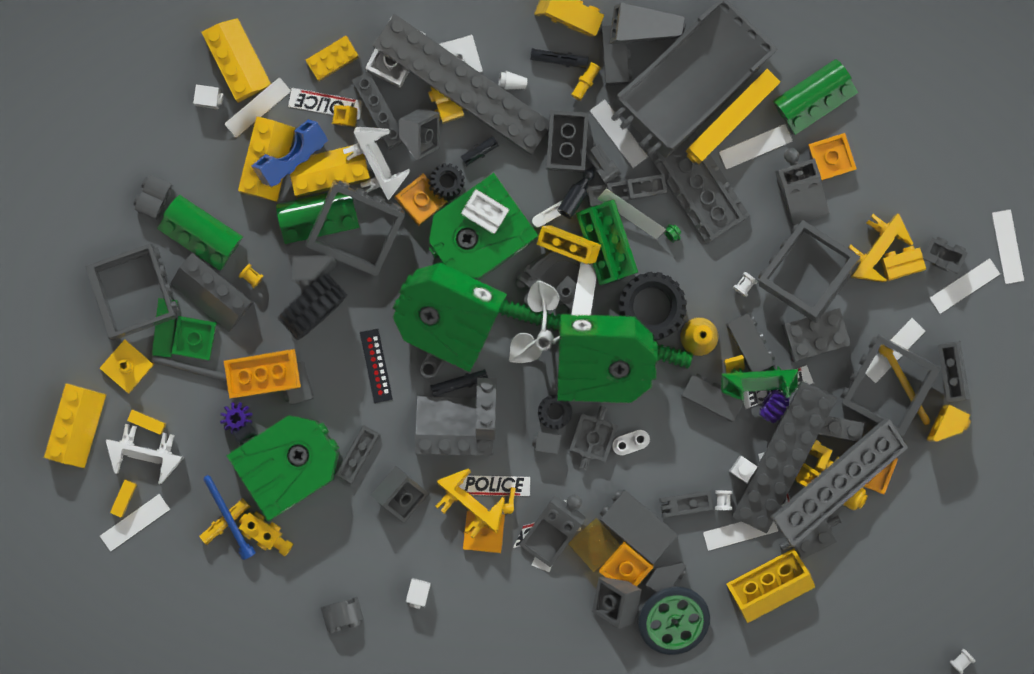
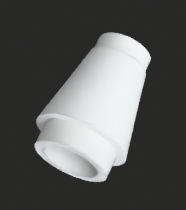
[498,71,527,90]

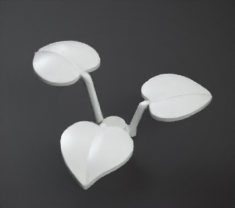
[509,281,560,363]

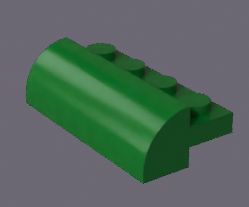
[773,59,858,135]
[276,191,360,244]
[157,195,243,271]
[576,200,639,286]

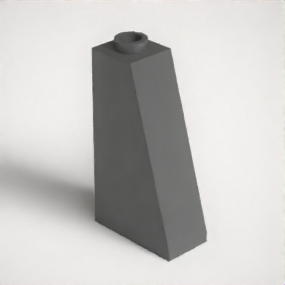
[609,2,685,44]

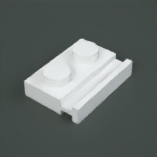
[461,190,509,234]

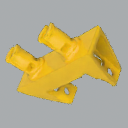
[848,213,913,282]
[435,468,505,539]

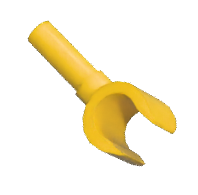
[503,487,516,514]

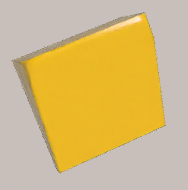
[332,105,358,127]
[723,355,745,373]

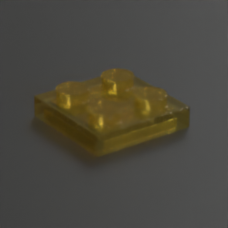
[568,518,621,572]

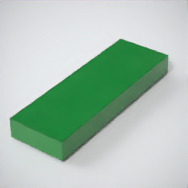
[152,298,178,357]

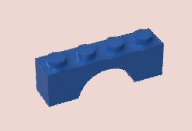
[252,119,328,187]

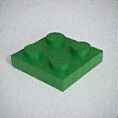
[171,316,217,360]

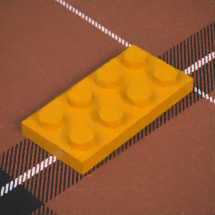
[224,349,301,399]

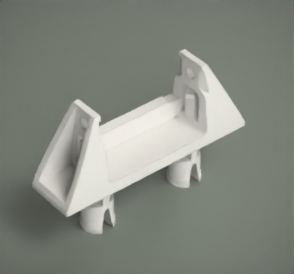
[343,127,410,200]
[106,424,184,484]

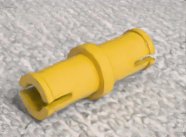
[571,62,600,101]

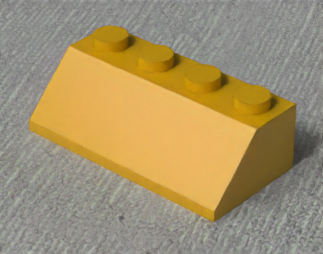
[201,18,271,103]
[238,116,296,202]
[290,146,371,198]
[44,384,107,468]
[726,548,815,623]

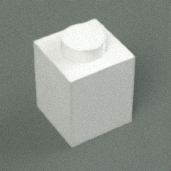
[193,85,223,109]
[729,456,757,483]
[406,578,431,609]

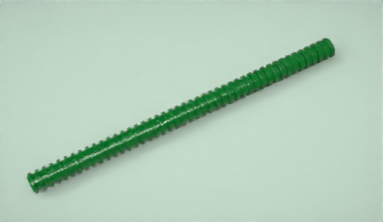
[499,299,693,369]

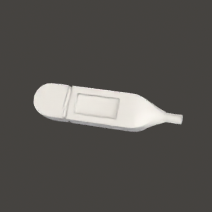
[532,200,563,228]

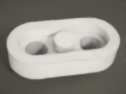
[612,430,650,455]

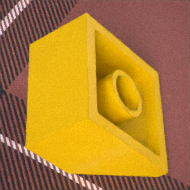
[926,405,971,442]

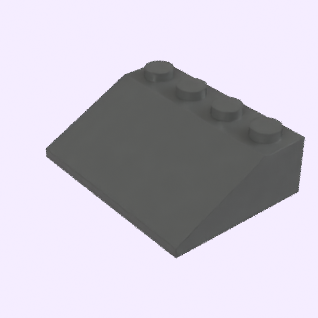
[415,396,493,455]

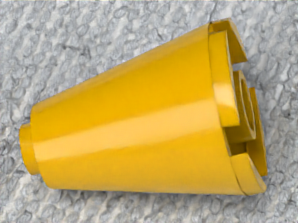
[680,318,719,356]

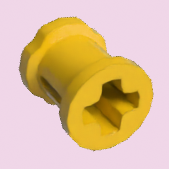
[238,264,264,289]

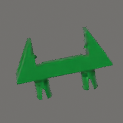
[721,365,798,400]

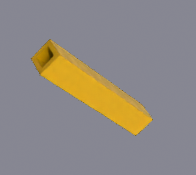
[685,69,781,165]

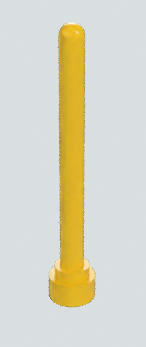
[878,344,930,425]

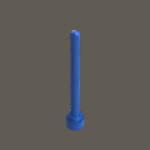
[204,475,256,560]

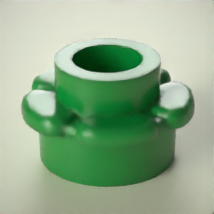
[664,224,681,242]

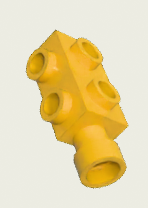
[239,511,294,556]

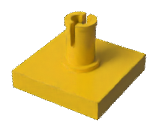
[100,339,154,393]

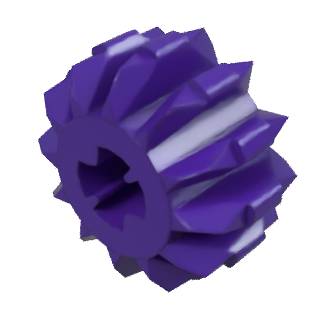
[759,390,789,423]
[220,402,253,434]

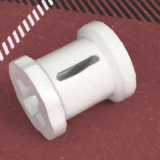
[733,272,758,297]
[715,490,732,510]
[950,649,975,674]

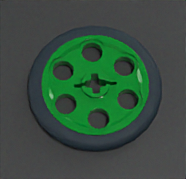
[638,587,710,655]

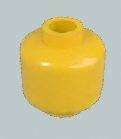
[843,487,868,510]

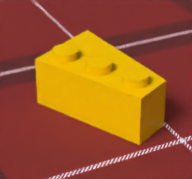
[534,0,604,37]

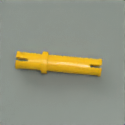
[199,498,251,545]

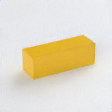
[127,410,166,435]
[110,479,137,517]

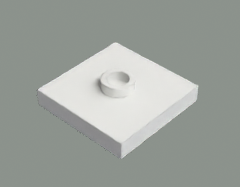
[439,35,483,73]

